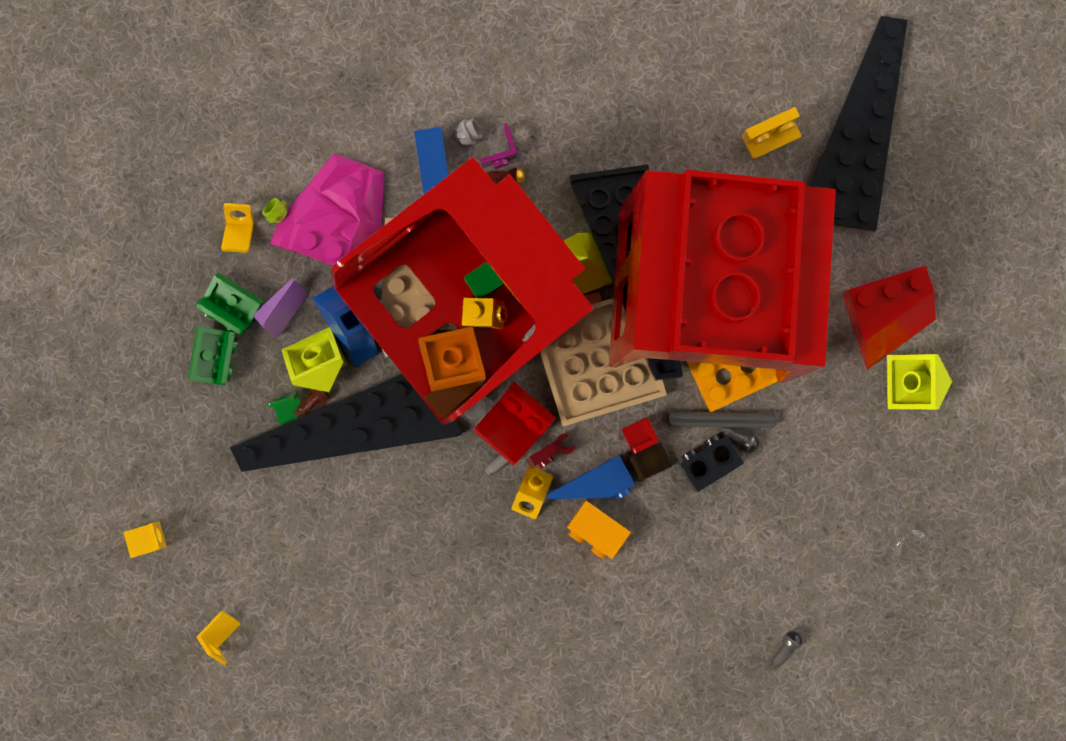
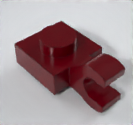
[526,433,576,469]

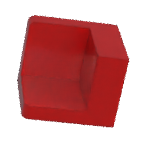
[621,417,659,454]

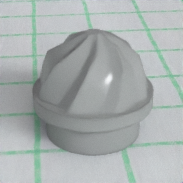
[454,118,482,145]

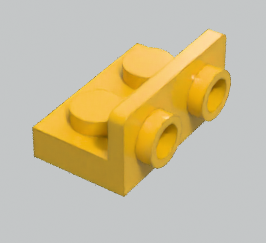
[742,107,801,159]

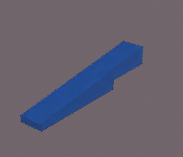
[414,127,449,194]

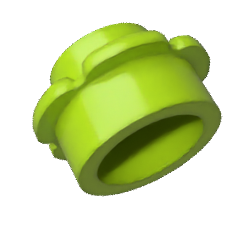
[262,198,287,223]

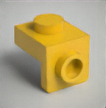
[462,298,507,329]

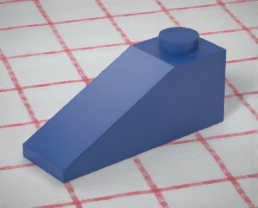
[547,455,635,499]

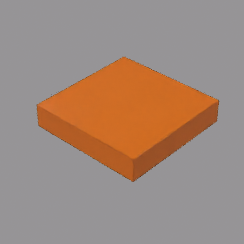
[418,326,486,392]

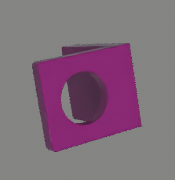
[480,123,517,169]

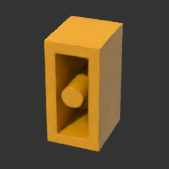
[567,500,631,560]

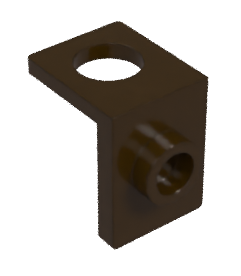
[628,442,672,482]

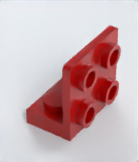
[473,382,556,465]

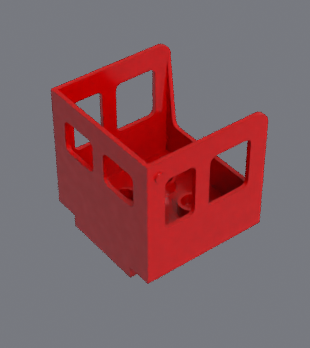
[331,157,594,425]
[609,170,836,383]

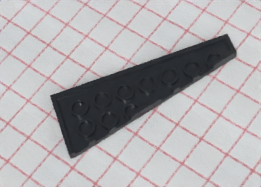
[810,16,908,231]
[569,164,683,381]
[230,373,462,472]

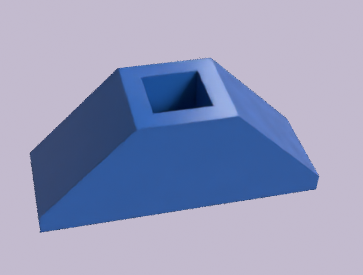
[312,286,378,368]

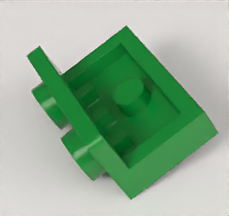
[195,273,264,335]
[187,326,237,386]

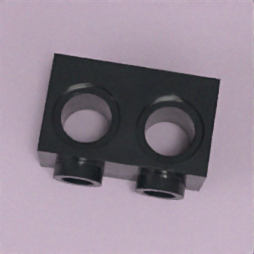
[678,434,744,492]

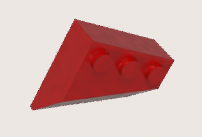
[842,265,936,370]

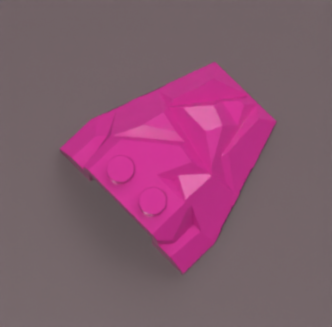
[270,153,385,266]

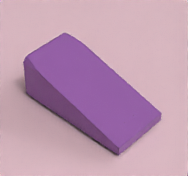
[253,278,309,339]

